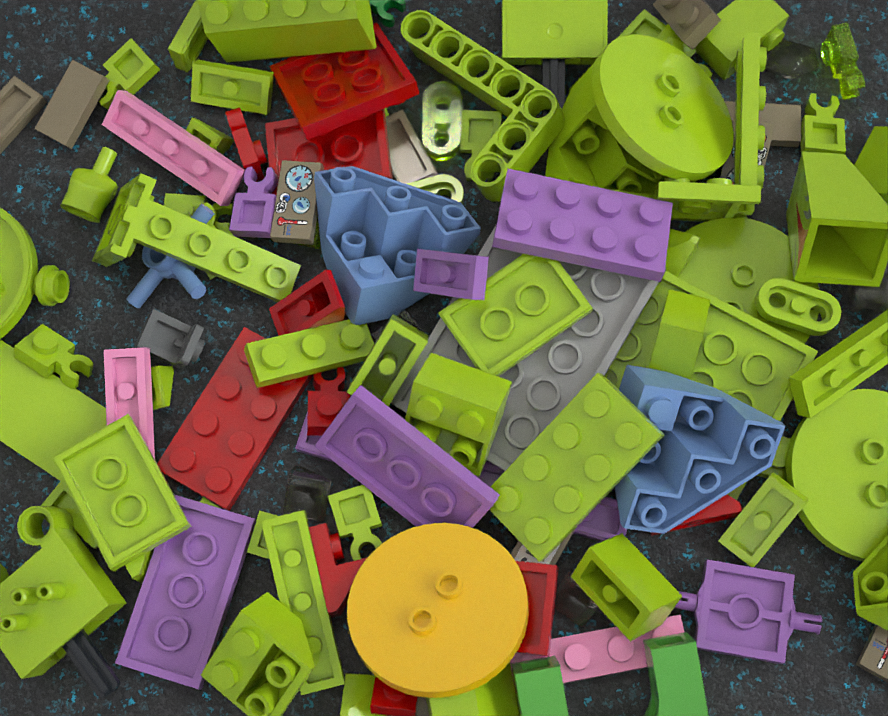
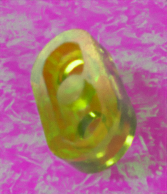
[421,81,462,161]

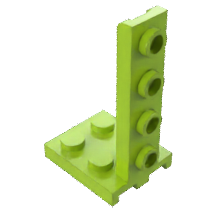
[653,32,767,222]
[92,173,301,302]

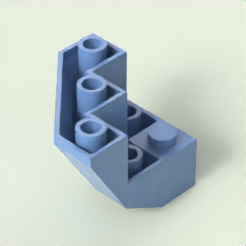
[314,166,481,325]
[615,365,785,534]

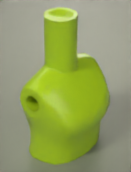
[60,147,118,223]

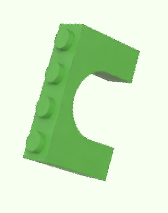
[511,632,708,716]

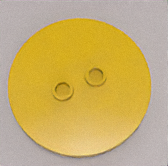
[347,523,529,698]

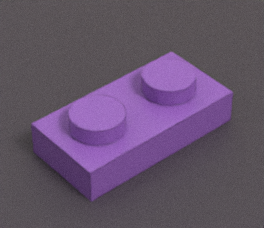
[413,249,489,300]

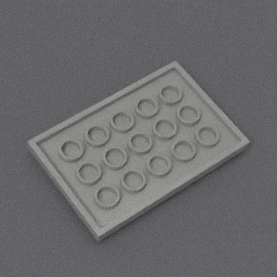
[390,226,667,471]

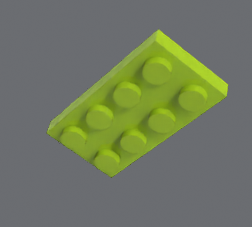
[489,373,664,562]

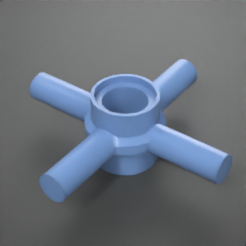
[126,204,214,309]

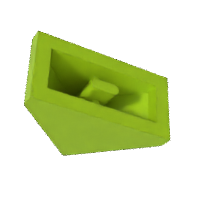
[649,289,711,380]

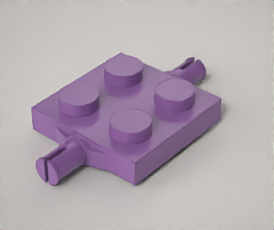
[674,560,822,664]

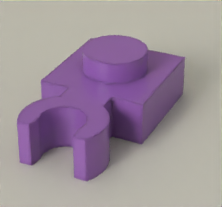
[229,167,278,238]

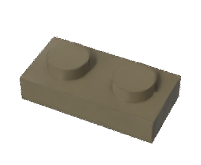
[653,0,721,50]

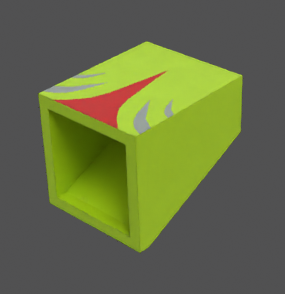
[786,151,888,287]

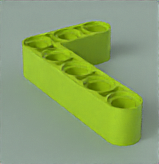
[401,10,565,201]

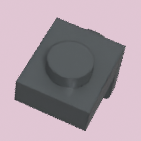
[134,309,205,369]

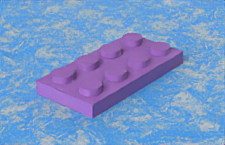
[492,168,673,282]
[315,385,500,528]
[115,495,256,690]

